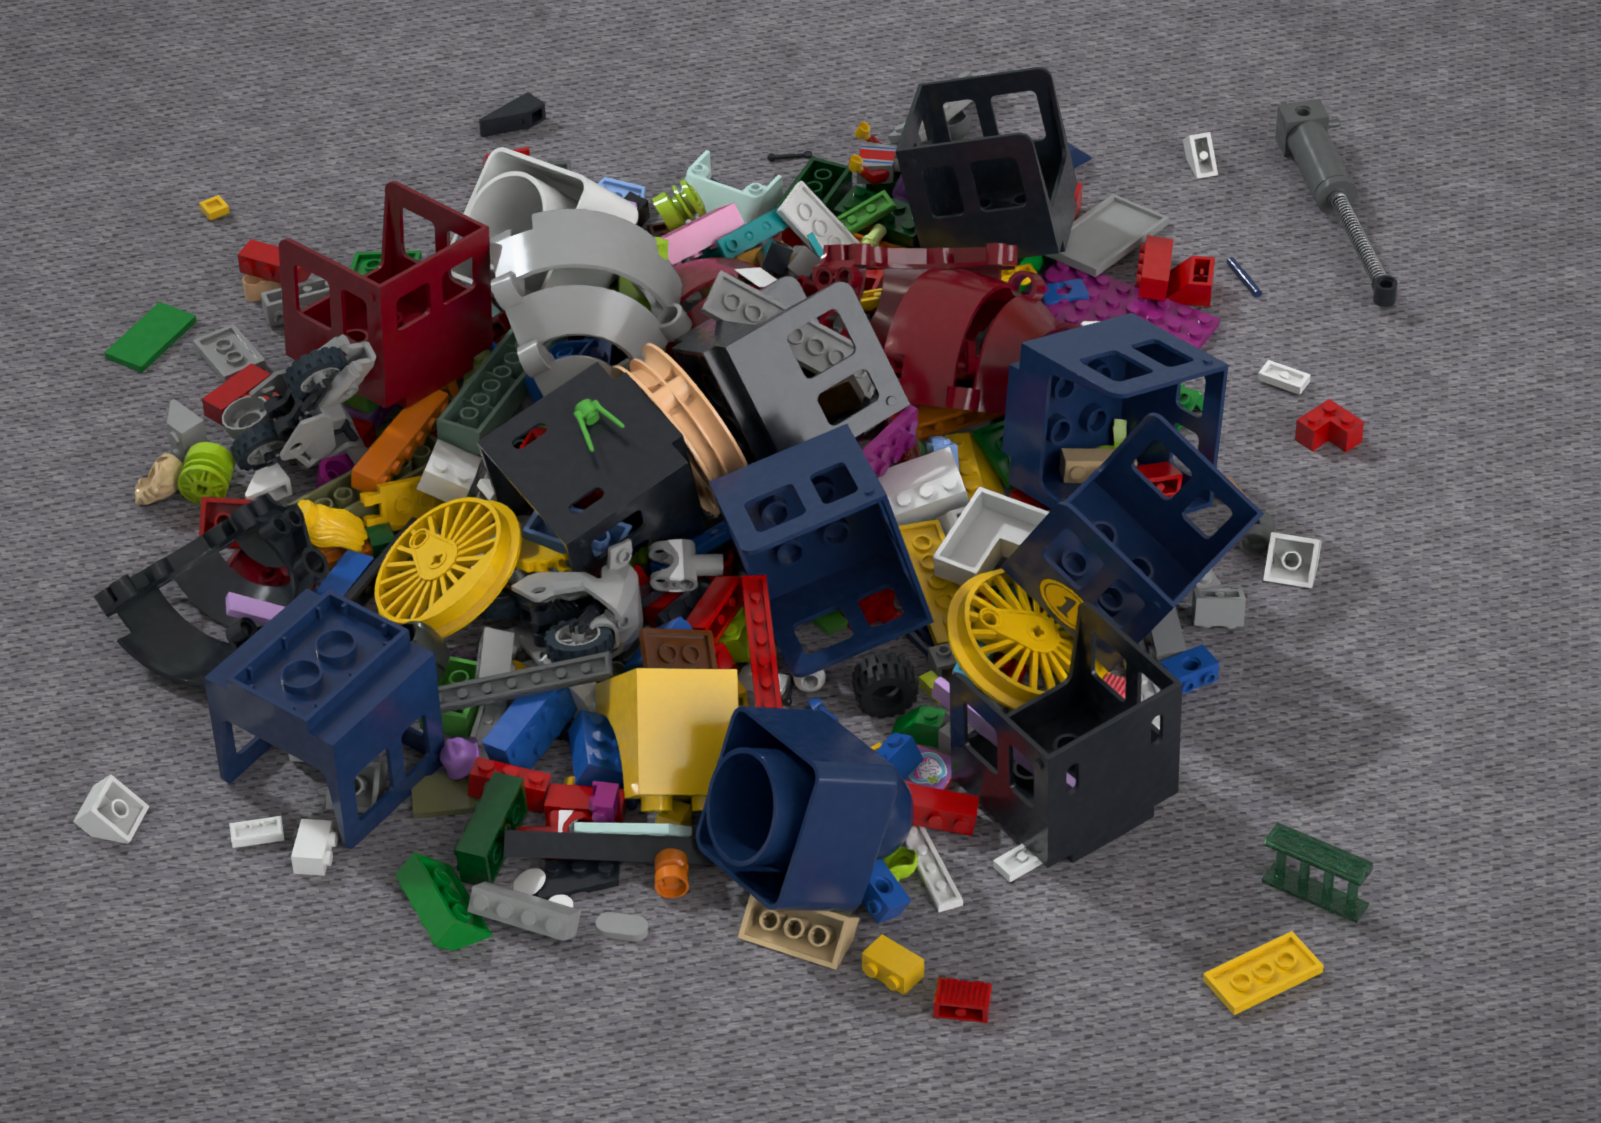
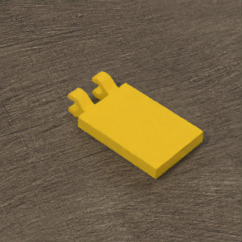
[359,476,446,531]
[482,538,572,573]

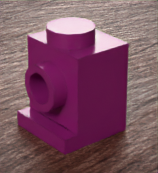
[589,781,620,823]

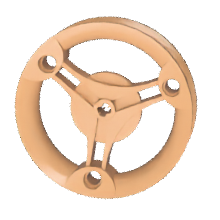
[611,343,748,515]

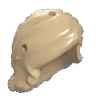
[135,453,183,506]

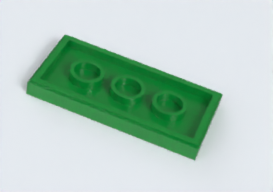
[104,302,197,373]

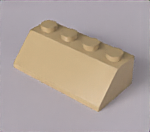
[738,894,859,970]

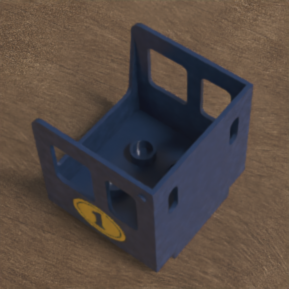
[1000,413,1264,673]

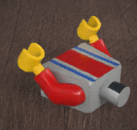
[848,121,901,185]

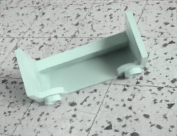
[681,150,783,225]

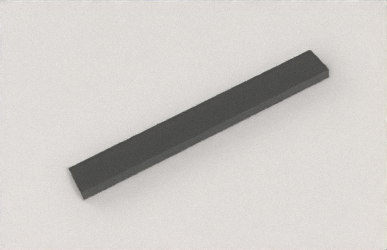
[419,651,614,718]

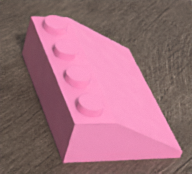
[660,203,745,267]

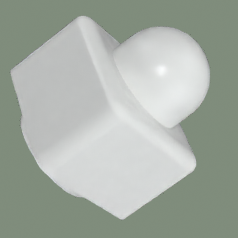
[450,147,638,299]

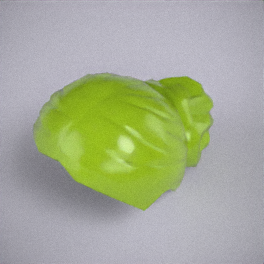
[882,847,919,881]

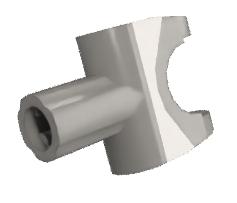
[649,539,723,592]

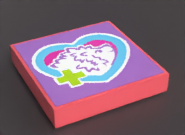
[905,745,954,790]

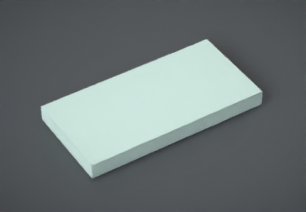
[574,822,692,837]

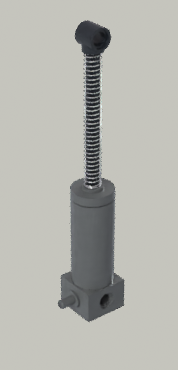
[1275,99,1398,307]

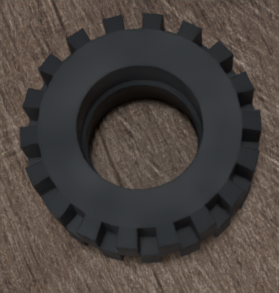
[851,652,918,718]

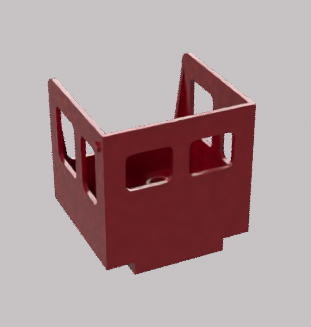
[279,181,493,408]

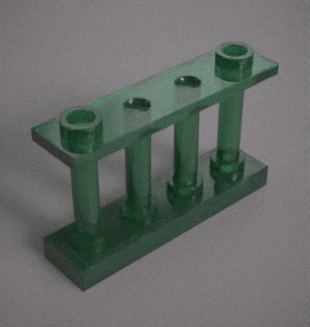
[1262,822,1373,923]

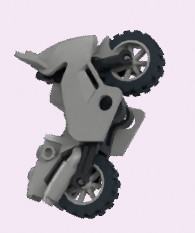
[230,335,376,471]
[478,539,643,666]

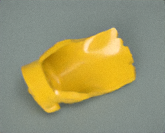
[298,500,368,553]

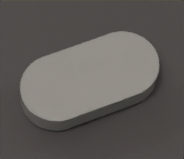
[595,912,649,942]

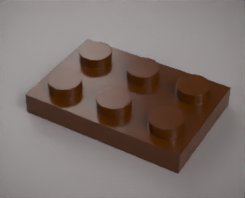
[638,628,717,669]

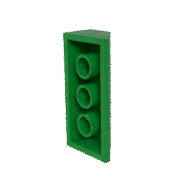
[395,852,492,951]

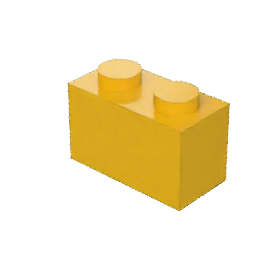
[862,934,924,995]

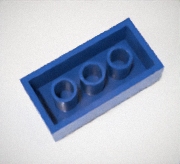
[482,687,578,770]

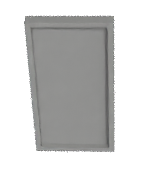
[1046,194,1169,277]

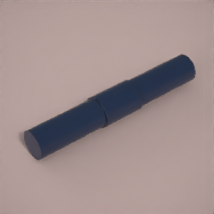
[1226,257,1262,298]

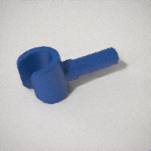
[806,697,839,722]

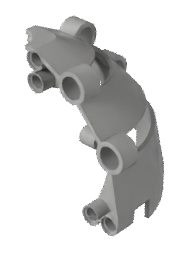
[490,209,692,397]

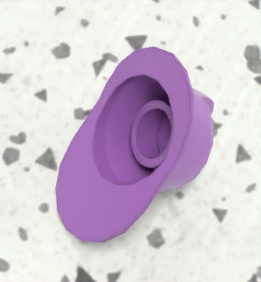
[440,737,480,780]

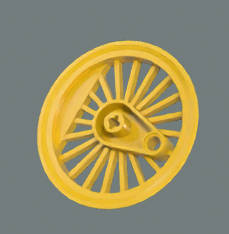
[375,497,522,639]
[946,569,1108,710]

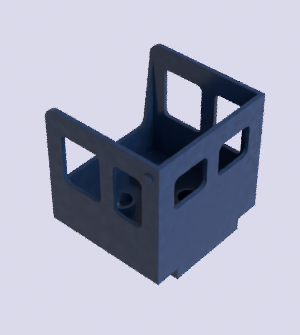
[1002,313,1229,514]
[709,424,934,678]
[204,589,445,849]

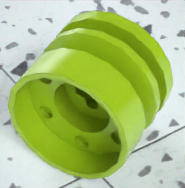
[652,179,707,231]
[178,442,235,505]

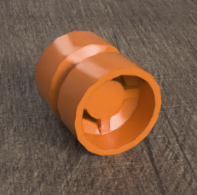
[654,848,689,898]

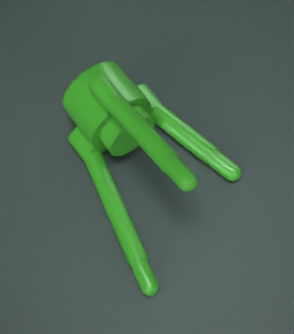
[573,399,624,452]

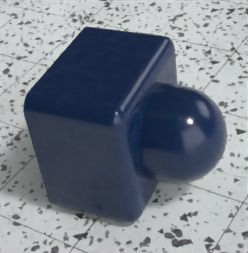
[696,706,914,911]

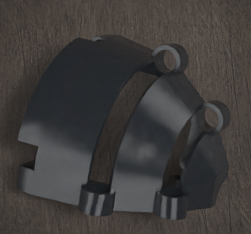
[94,493,329,686]

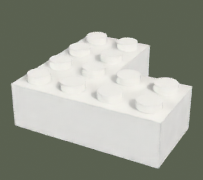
[933,487,1049,585]

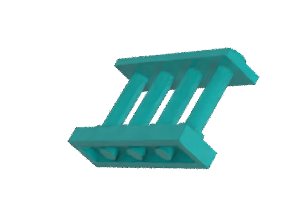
[697,205,789,259]

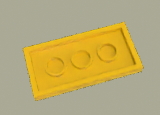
[1203,931,1324,1015]

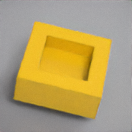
[199,195,230,221]

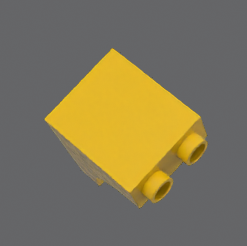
[595,668,738,812]

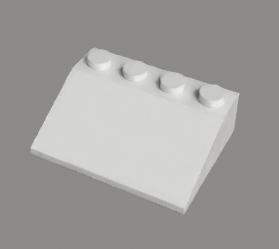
[878,447,969,526]

